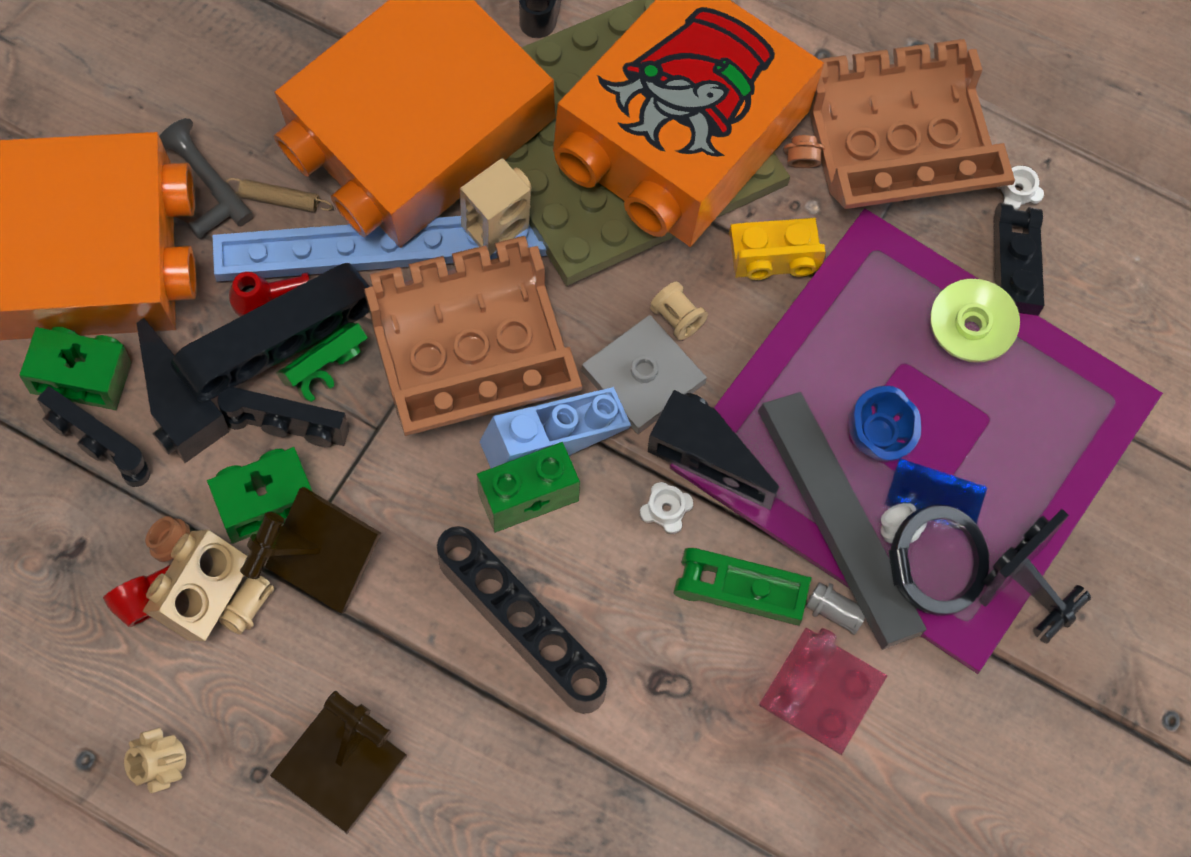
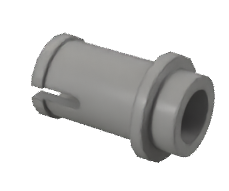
[806,582,865,635]

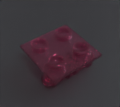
[759,628,887,755]

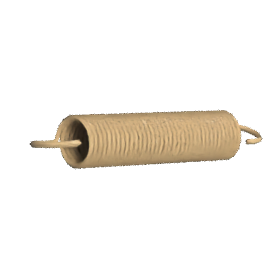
[226,178,333,212]

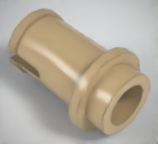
[218,575,275,635]

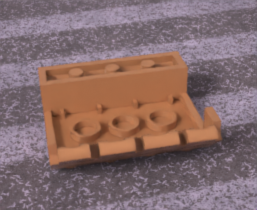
[810,39,1015,209]
[364,236,582,436]

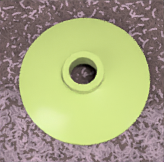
[930,279,1020,362]

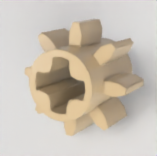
[124,728,186,793]

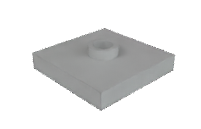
[581,315,707,434]

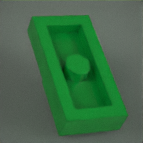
[276,323,368,402]

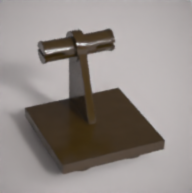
[240,487,381,614]
[270,691,407,834]

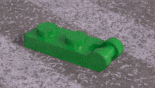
[673,548,812,626]

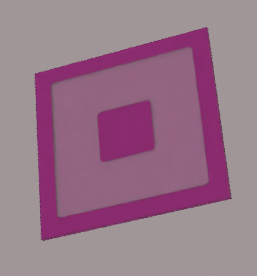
[670,208,1163,674]

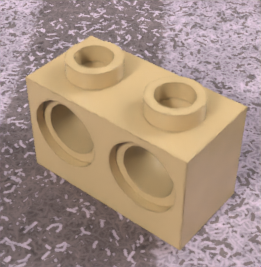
[460,158,532,256]
[143,530,247,641]

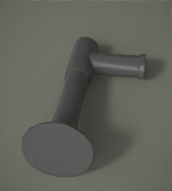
[159,118,253,239]

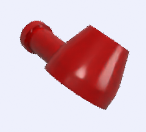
[229,272,310,317]
[103,565,170,627]

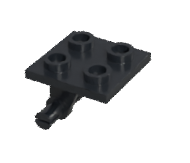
[979,509,1091,643]

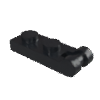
[994,203,1045,316]
[37,386,150,487]
[217,387,349,447]

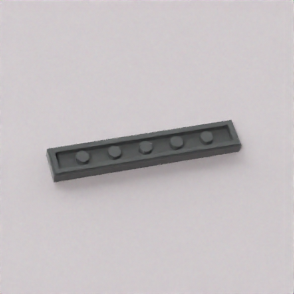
[758,392,927,650]

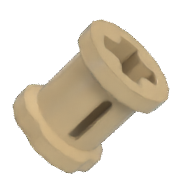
[650,281,708,340]

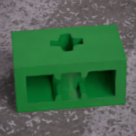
[19,327,132,411]
[477,442,580,533]
[207,447,312,544]

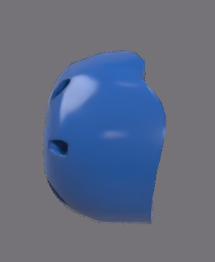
[848,386,921,462]

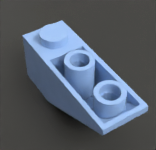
[480,387,631,468]

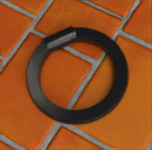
[888,504,989,616]

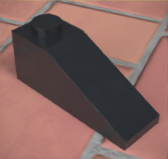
[136,318,229,463]
[647,390,779,510]

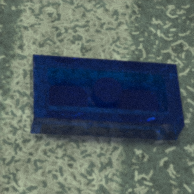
[884,458,987,531]

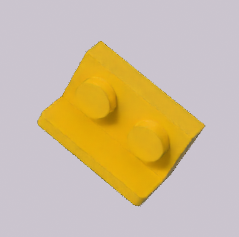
[729,218,826,280]

